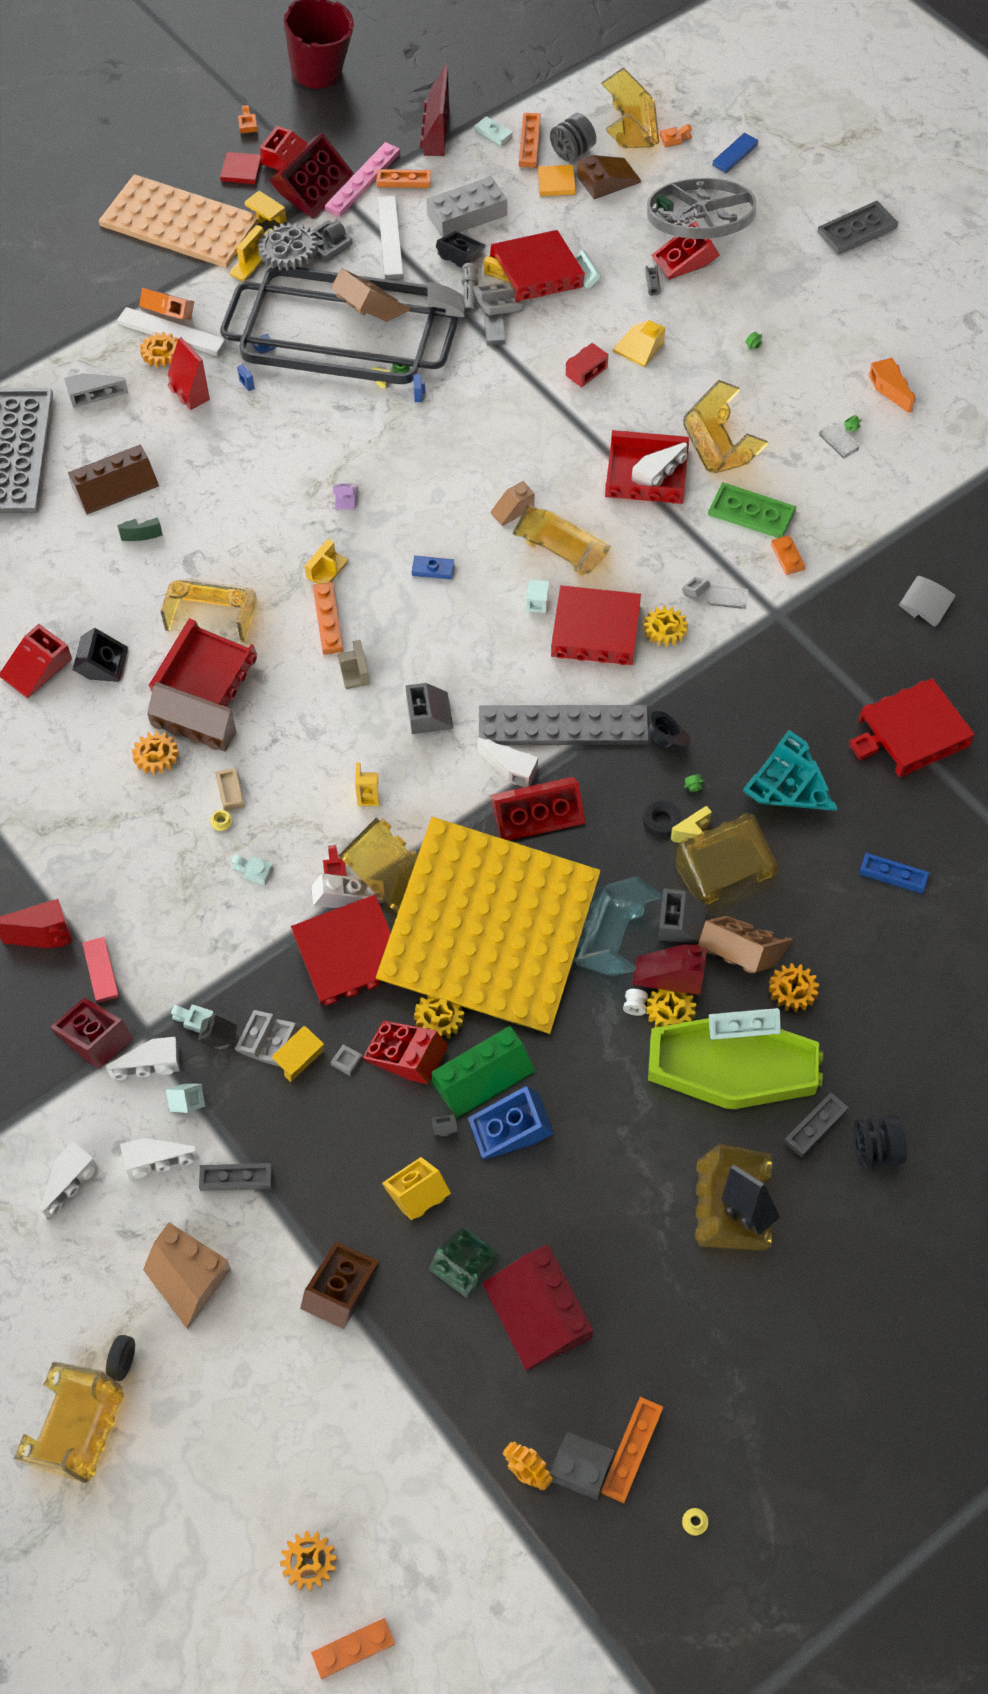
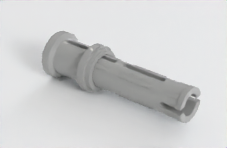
[462,263,478,315]

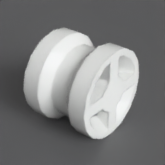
[623,989,648,1016]

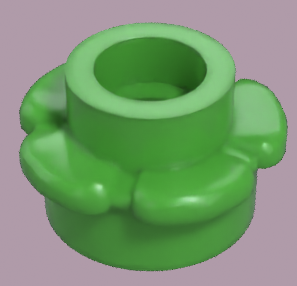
[745,332,763,349]
[392,364,410,373]
[843,415,862,432]
[684,774,705,792]

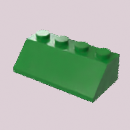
[431,1026,535,1119]

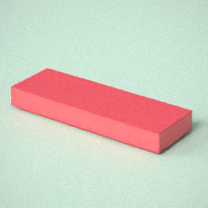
[82,937,119,1004]

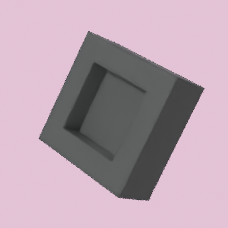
[431,1114,458,1136]

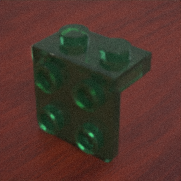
[428,1228,500,1298]

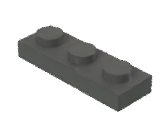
[784,1092,849,1158]
[199,1163,272,1191]

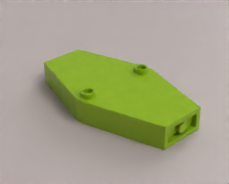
[648,1018,823,1109]

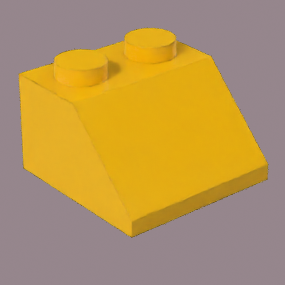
[382,1157,451,1220]

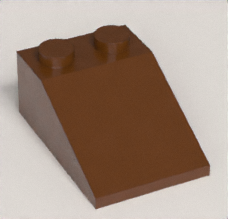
[577,155,641,199]
[300,1241,379,1329]

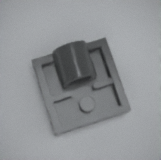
[310,220,353,262]

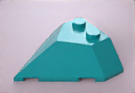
[743,730,838,811]

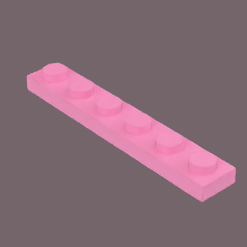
[325,142,400,217]

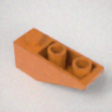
[139,288,194,320]
[869,358,916,413]

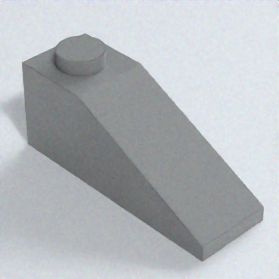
[64,373,128,408]

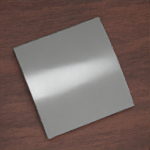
[427,282,464,317]
[473,282,523,315]
[899,576,956,627]
[235,1010,299,1067]

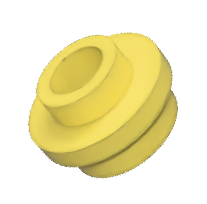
[210,810,232,831]
[682,1508,708,1536]

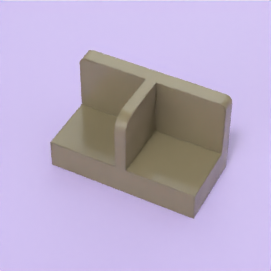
[338,640,370,689]

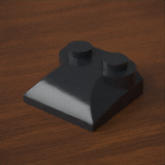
[436,231,486,268]

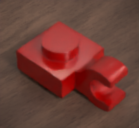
[849,732,884,761]
[323,845,347,877]

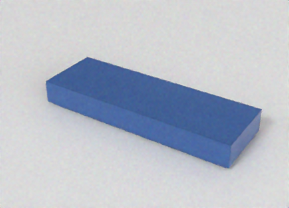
[712,132,758,173]
[859,853,930,894]

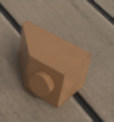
[491,481,535,526]

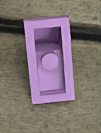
[333,483,358,510]

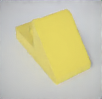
[671,806,712,846]

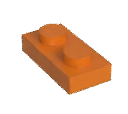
[771,535,805,575]

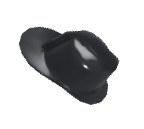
[648,711,691,748]

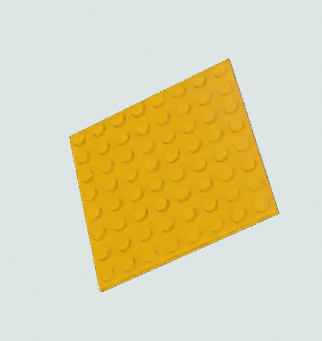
[376,816,601,1034]

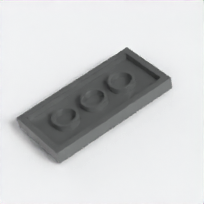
[817,200,898,254]

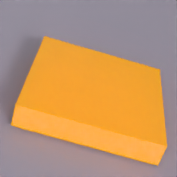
[538,165,575,196]

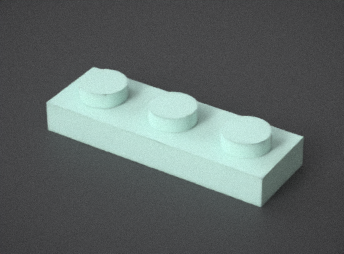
[709,1008,781,1040]

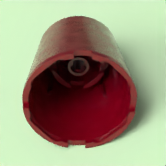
[283,0,354,89]

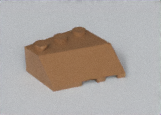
[331,268,410,322]
[698,916,793,973]
[143,1222,231,1329]

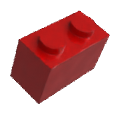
[565,343,609,388]

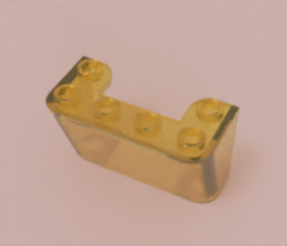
[675,813,778,905]
[338,817,418,915]
[695,1143,772,1251]
[14,1361,124,1483]

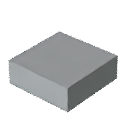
[682,577,711,598]
[331,1044,363,1076]

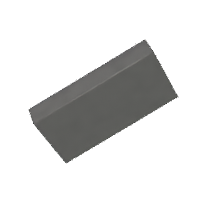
[484,313,505,346]

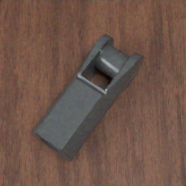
[645,265,661,296]

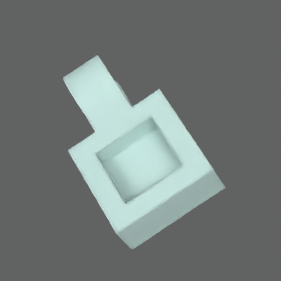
[231,855,273,885]
[171,1004,214,1034]

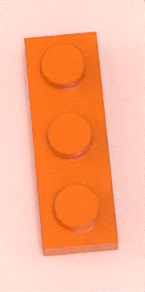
[377,169,431,188]
[311,1618,395,1680]

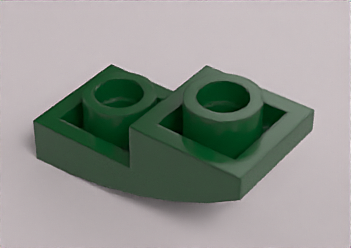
[117,518,163,541]

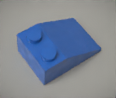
[468,1086,554,1160]

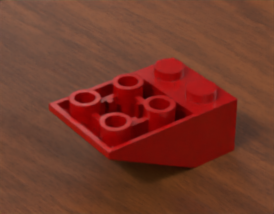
[260,126,307,170]
[0,624,72,699]
[362,1020,448,1084]

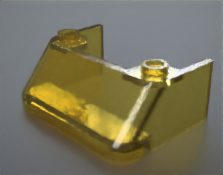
[601,67,659,148]
[683,379,769,473]
[512,505,611,576]
[160,579,257,642]

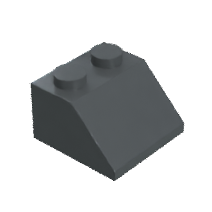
[550,1432,615,1500]

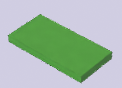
[708,482,797,538]

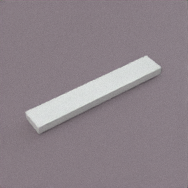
[377,196,403,280]
[117,307,226,356]

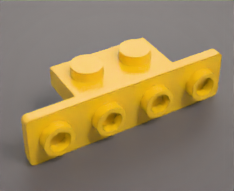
[230,225,274,282]

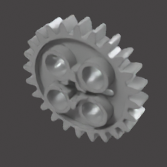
[258,222,318,271]

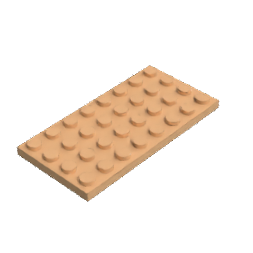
[99,174,259,268]

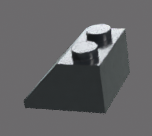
[72,628,128,682]
[721,1165,780,1236]

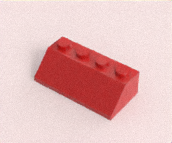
[490,777,586,841]

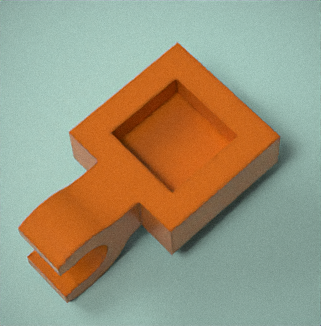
[238,105,258,133]
[660,124,692,147]

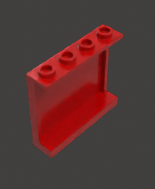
[489,230,585,302]
[605,430,690,504]
[551,585,641,665]
[148,618,257,707]
[858,678,975,778]
[290,895,391,1006]

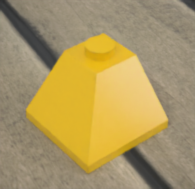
[613,320,666,367]

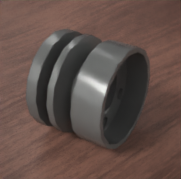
[550,113,597,162]

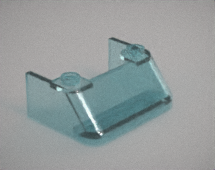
[572,876,662,976]

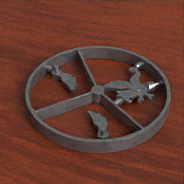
[647,178,756,239]

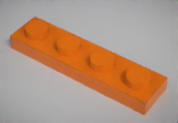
[519,113,541,168]
[313,582,343,655]
[601,1397,663,1503]

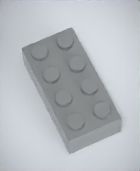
[427,176,507,237]

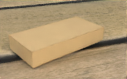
[215,767,245,811]

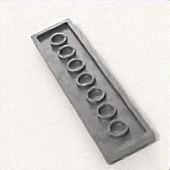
[479,705,648,745]

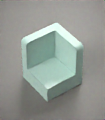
[526,579,549,613]
[166,1084,205,1113]

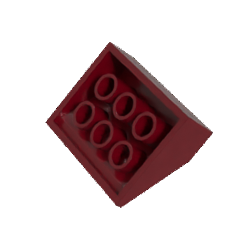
[420,65,450,156]
[269,132,354,219]
[482,1244,593,1371]

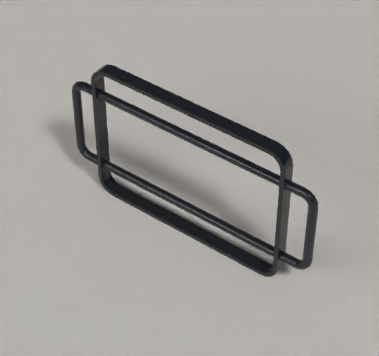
[220,266,458,384]

